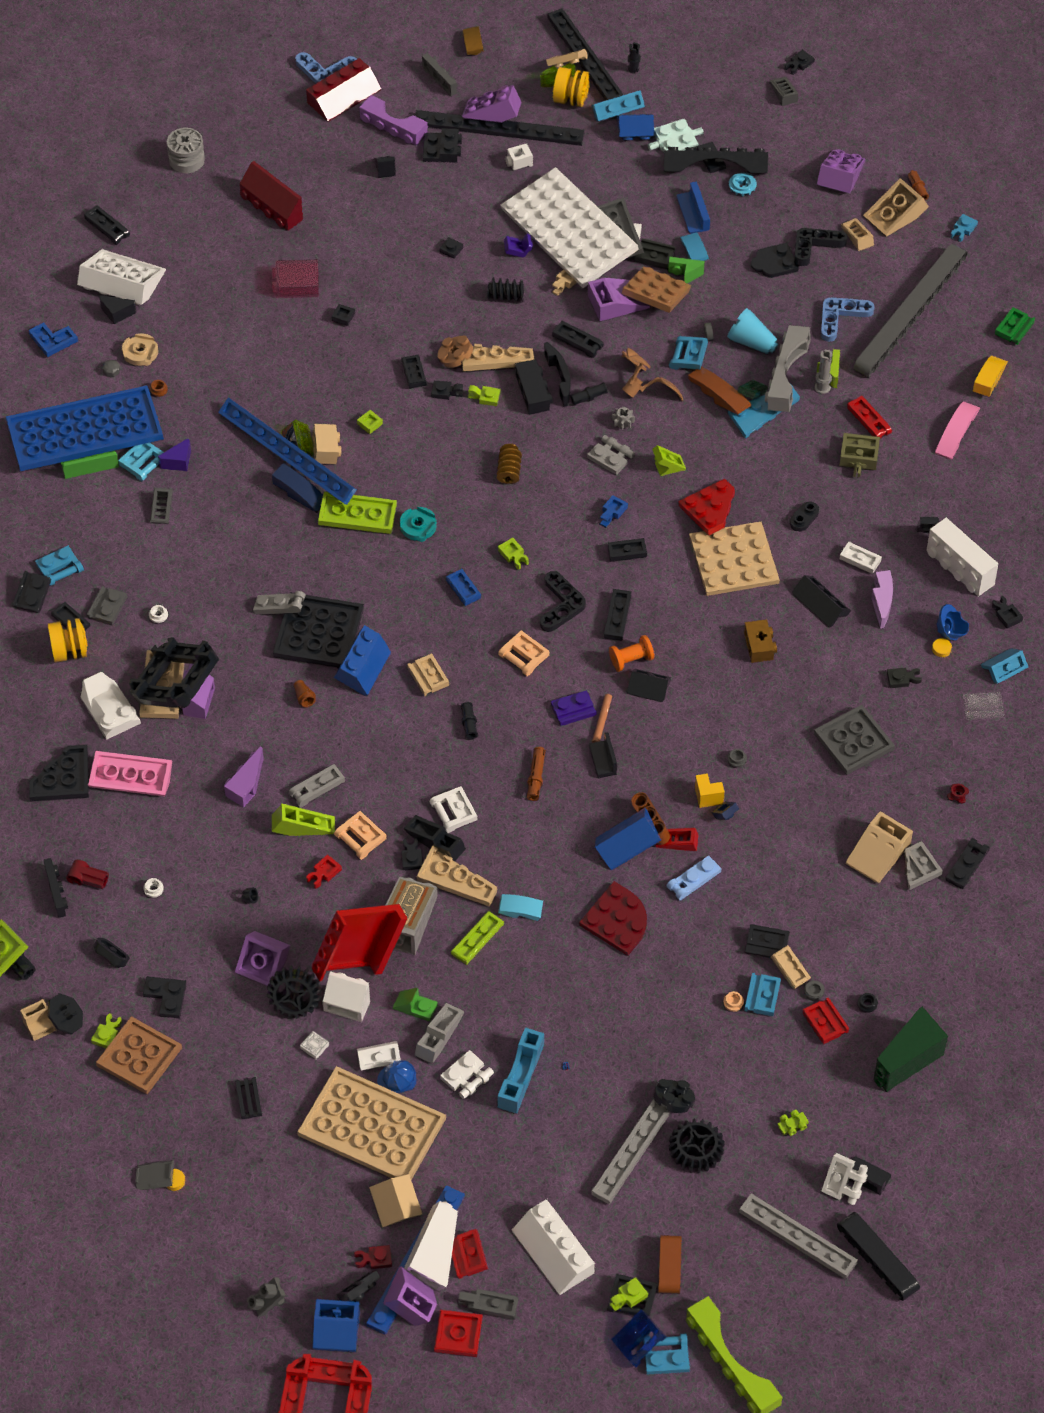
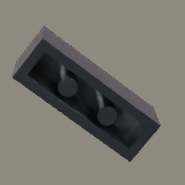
[515,359,552,415]

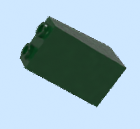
[874,1006,948,1092]

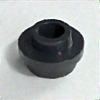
[857,993,878,1013]

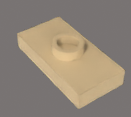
[771,945,811,989]

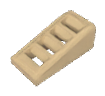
[841,218,874,251]

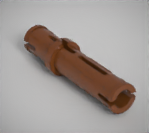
[527,747,546,801]

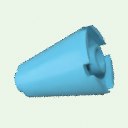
[727,308,778,354]

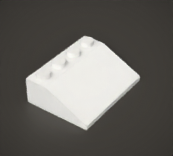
[77,249,166,305]

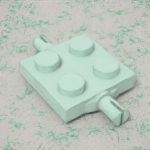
[648,119,704,152]

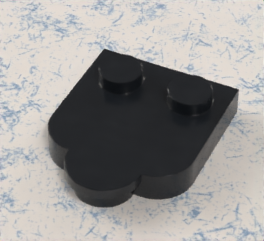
[751,243,799,278]

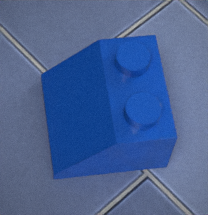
[617,114,654,140]

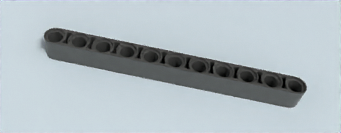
[853,244,968,378]

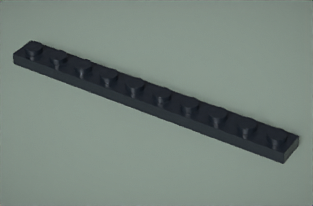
[415,110,584,146]

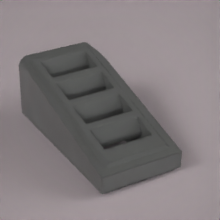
[770,77,798,106]
[150,488,173,524]

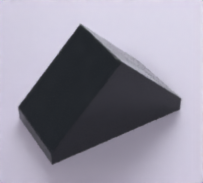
[375,156,396,178]
[100,295,136,324]

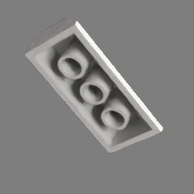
[512,1199,595,1295]

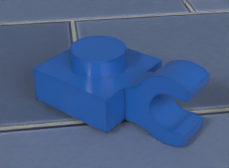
[600,495,628,528]

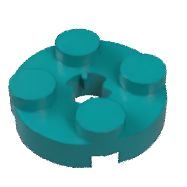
[400,507,437,542]

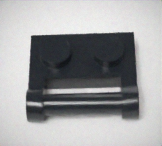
[607,1274,658,1321]

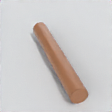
[592,694,612,743]

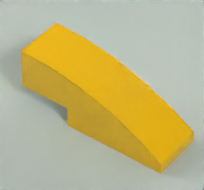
[973,356,1008,397]

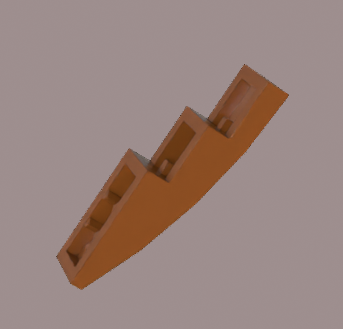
[688,366,751,415]

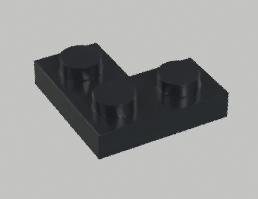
[143,976,187,1019]
[336,1270,381,1302]

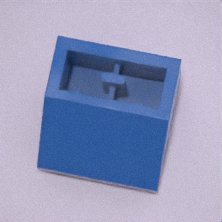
[313,1299,360,1352]

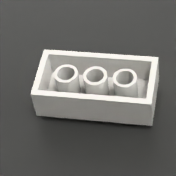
[927,518,998,597]

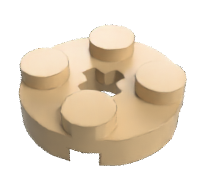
[122,333,158,366]

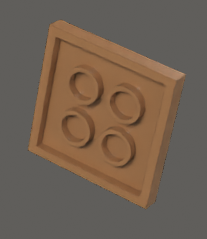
[622,266,691,313]
[96,1016,182,1094]

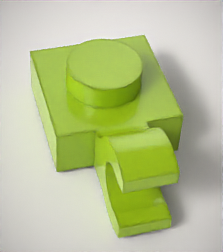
[468,385,500,406]
[610,1277,648,1311]

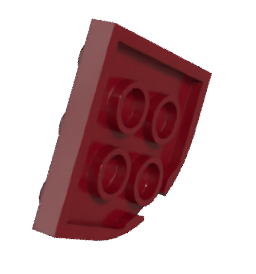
[579,881,647,956]

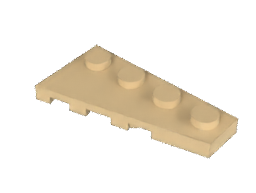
[462,344,534,371]
[417,845,497,907]

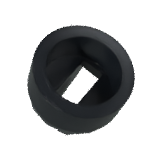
[241,887,258,904]

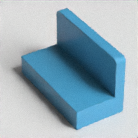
[981,648,1028,684]

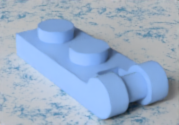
[666,856,721,901]

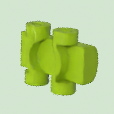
[777,1109,809,1136]

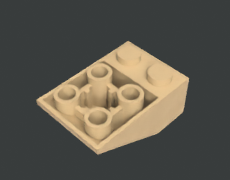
[846,811,913,884]

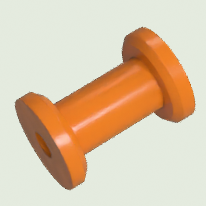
[609,635,654,672]

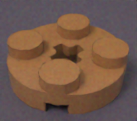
[437,335,473,368]

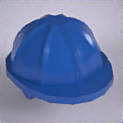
[936,604,969,641]
[377,1060,417,1093]

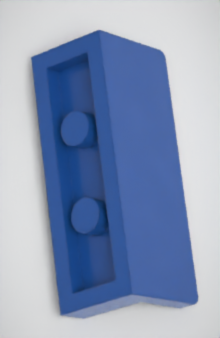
[676,182,710,234]

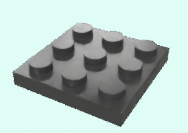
[814,705,895,775]

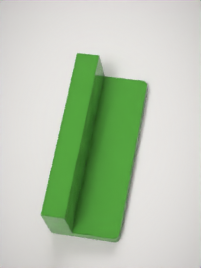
[61,450,119,479]

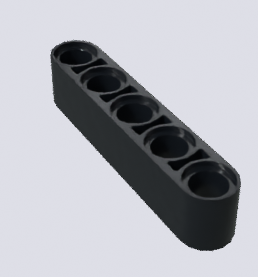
[837,1212,920,1301]

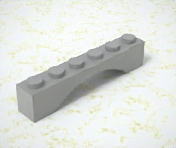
[765,325,810,412]

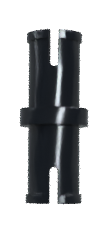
[627,42,641,73]
[570,382,608,406]
[460,702,478,740]

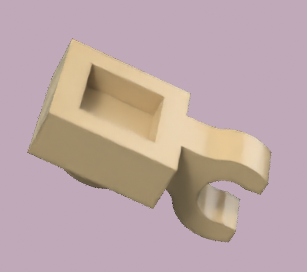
[552,270,577,296]

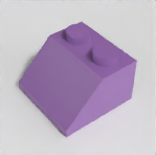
[235,931,290,985]

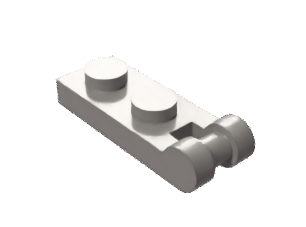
[253,591,306,614]
[289,764,345,808]

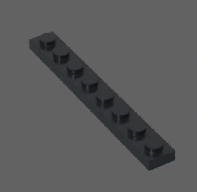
[548,8,624,101]

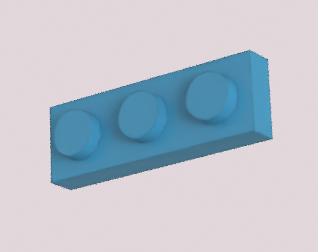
[592,90,645,121]

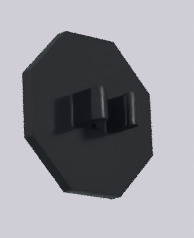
[48,993,83,1034]

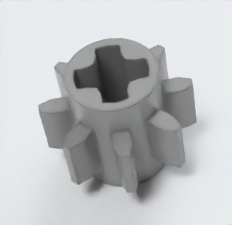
[612,407,635,430]

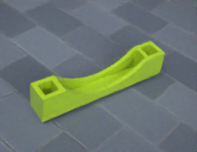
[686,1296,782,1413]

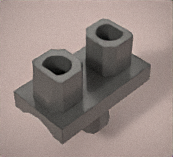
[247,1277,286,1316]

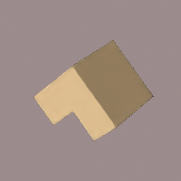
[20,999,57,1041]

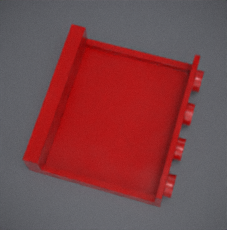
[311,904,408,982]

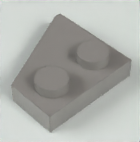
[904,841,943,890]

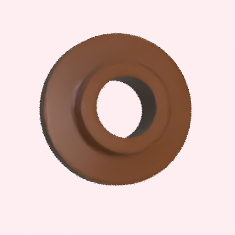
[150,380,168,397]

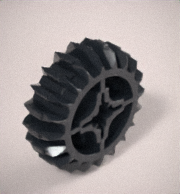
[267,965,322,1019]
[669,1118,725,1173]

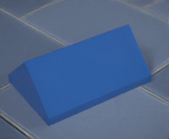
[595,808,661,870]

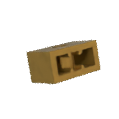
[744,619,777,663]

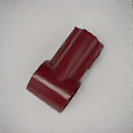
[66,859,109,889]

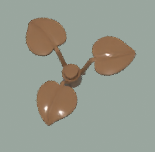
[621,348,683,401]

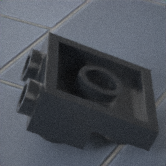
[423,128,462,163]

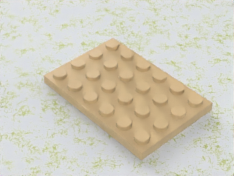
[297,1066,446,1180]

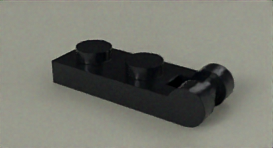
[84,205,130,245]
[552,320,604,358]
[946,838,990,890]

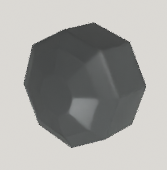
[102,360,120,377]

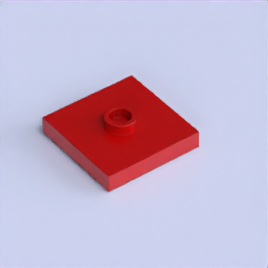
[434,1310,483,1357]

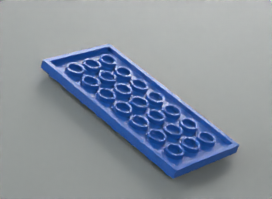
[6,385,164,471]

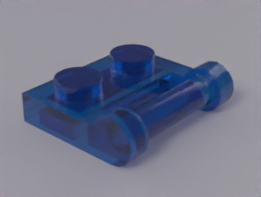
[611,1309,667,1368]

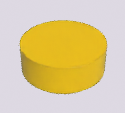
[932,638,952,657]
[167,1169,185,1191]

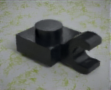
[431,380,464,400]

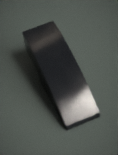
[404,815,466,861]

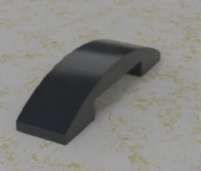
[544,342,571,407]

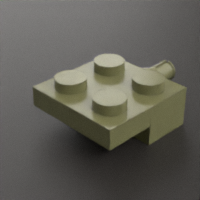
[840,433,880,478]

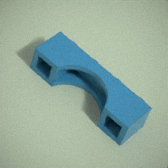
[498,1028,544,1114]

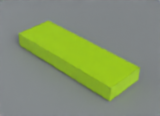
[451,911,504,965]

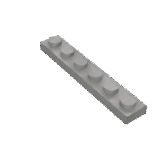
[592,1099,671,1205]
[739,1194,858,1279]

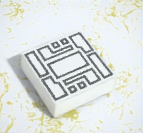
[300,1032,329,1059]

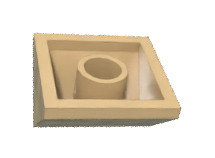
[369,1174,422,1228]

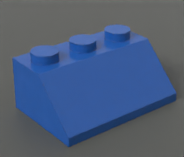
[334,625,391,696]

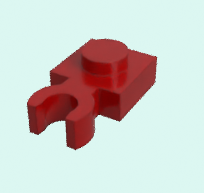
[306,854,342,889]

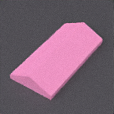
[88,751,172,796]

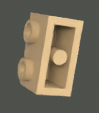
[312,424,341,464]

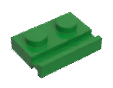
[995,307,1035,345]

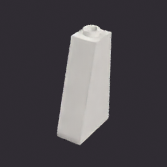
[404,1201,458,1291]

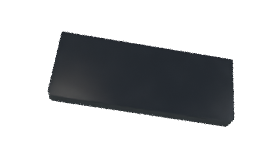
[792,575,851,627]

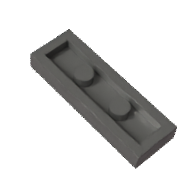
[422,53,457,96]

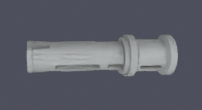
[815,350,832,394]

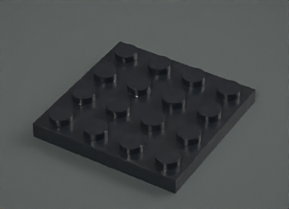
[273,592,364,668]

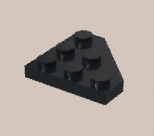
[29,745,89,801]

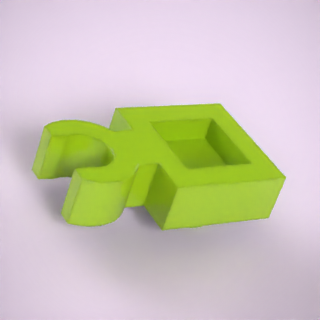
[498,538,529,569]
[91,1013,122,1049]

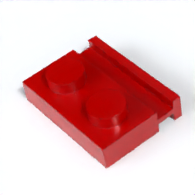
[803,997,849,1045]
[452,1229,488,1279]

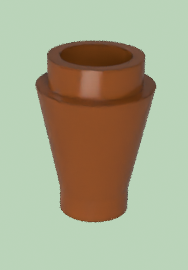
[293,680,316,707]

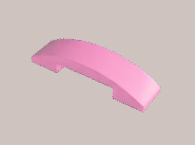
[935,401,980,460]

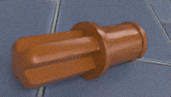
[908,170,929,200]

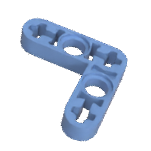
[296,52,357,84]
[821,298,874,342]

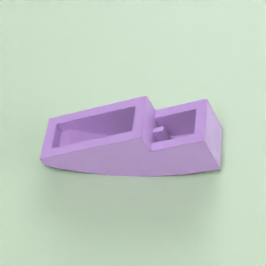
[871,570,893,629]

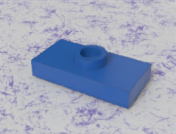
[446,569,481,606]

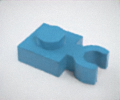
[951,214,978,242]

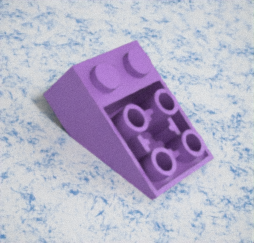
[462,85,521,122]
[817,149,866,193]
[588,278,650,321]

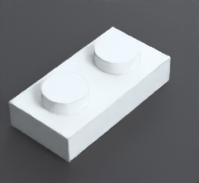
[840,542,882,574]
[357,1041,400,1070]

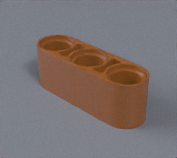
[631,792,670,845]
[658,1235,682,1294]

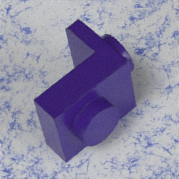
[504,234,533,257]

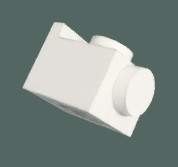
[505,143,533,170]

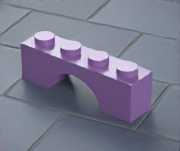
[359,95,428,146]

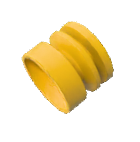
[553,67,589,107]
[47,618,88,663]

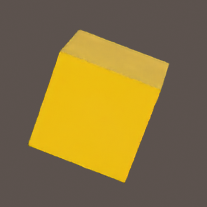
[695,773,725,808]

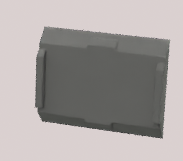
[135,1160,174,1190]

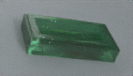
[737,379,768,399]

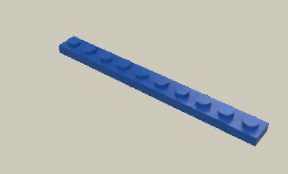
[218,397,357,505]

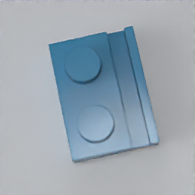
[745,973,781,1016]

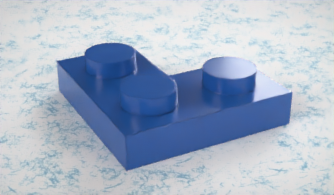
[28,323,78,357]

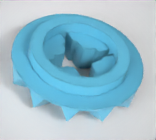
[729,173,757,196]

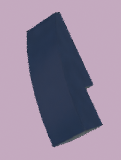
[272,463,323,513]

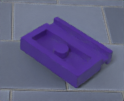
[551,690,597,726]

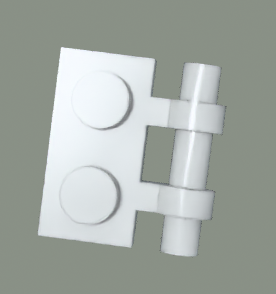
[440,1050,494,1099]
[821,1153,868,1205]

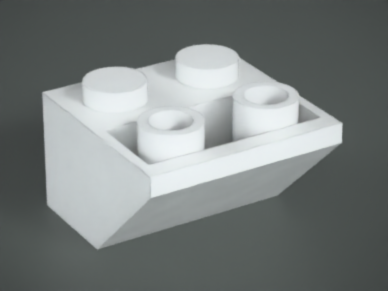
[323,971,370,1022]

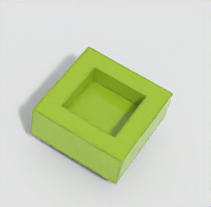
[357,410,383,434]

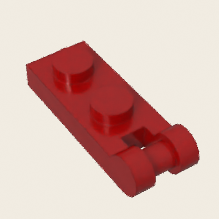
[847,396,892,439]

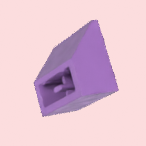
[180,664,215,719]
[383,1266,437,1326]

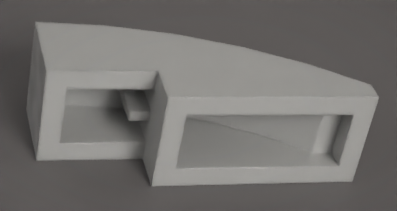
[415,1003,464,1064]

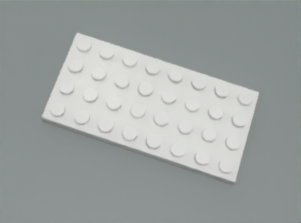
[501,167,639,288]

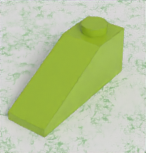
[272,804,335,836]

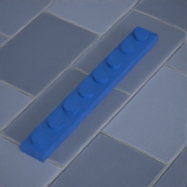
[366,1185,465,1335]

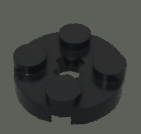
[653,1079,695,1113]

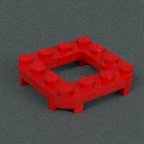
[278,1354,372,1413]

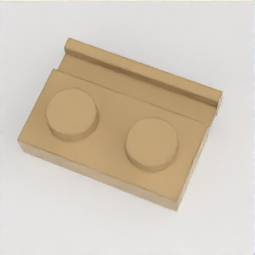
[407,654,449,696]

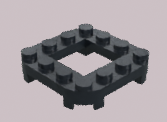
[129,637,219,708]

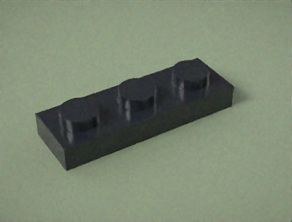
[604,589,632,641]
[44,858,68,918]

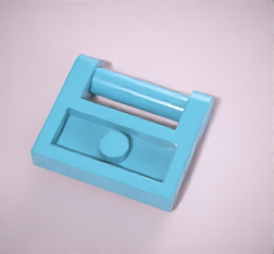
[118,443,164,481]

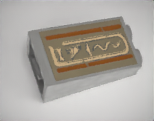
[386,877,437,955]

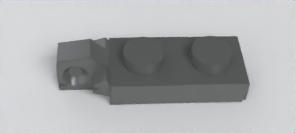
[458,1289,519,1320]

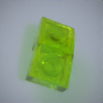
[540,63,575,88]

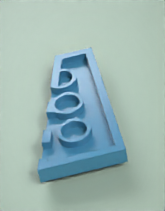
[728,385,800,439]

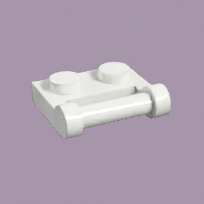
[429,786,477,833]

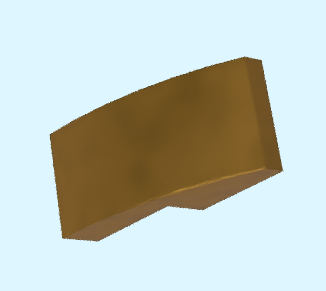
[463,26,484,55]

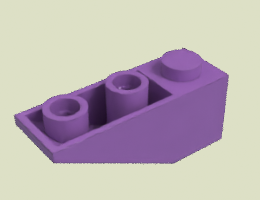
[224,747,263,807]

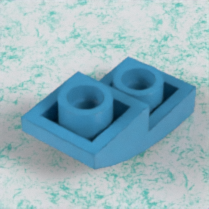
[681,232,709,261]

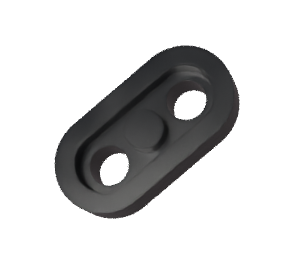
[790,501,819,532]
[93,938,130,968]

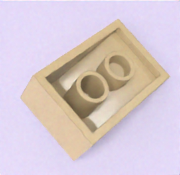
[863,178,929,237]

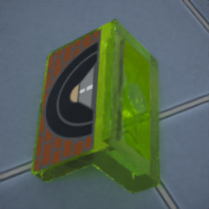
[281,419,314,456]

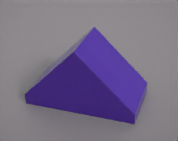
[158,438,191,471]

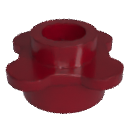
[947,784,969,804]

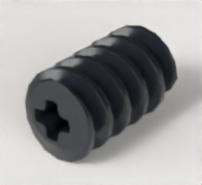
[487,277,524,302]

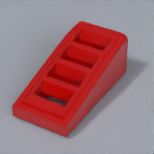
[656,828,699,851]

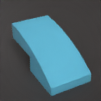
[498,894,543,921]

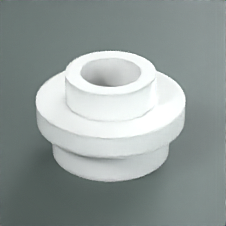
[149,605,168,623]
[144,878,164,898]

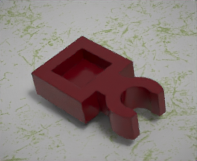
[354,1245,392,1269]

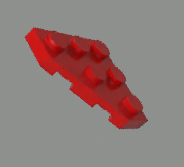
[678,478,735,535]

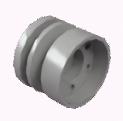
[167,128,205,174]

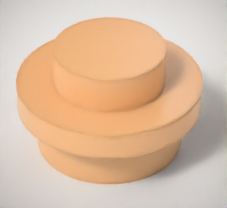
[723,992,744,1011]

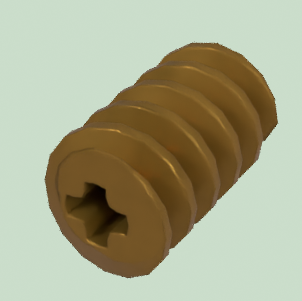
[496,444,522,484]

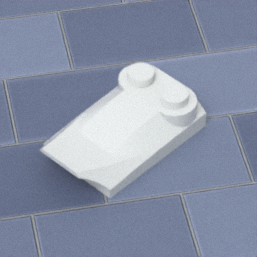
[80,672,141,740]

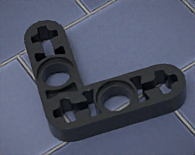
[794,228,847,266]
[540,571,586,632]

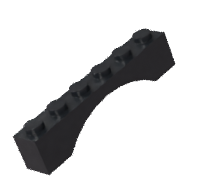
[664,147,768,174]

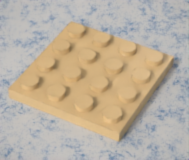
[689,522,780,596]

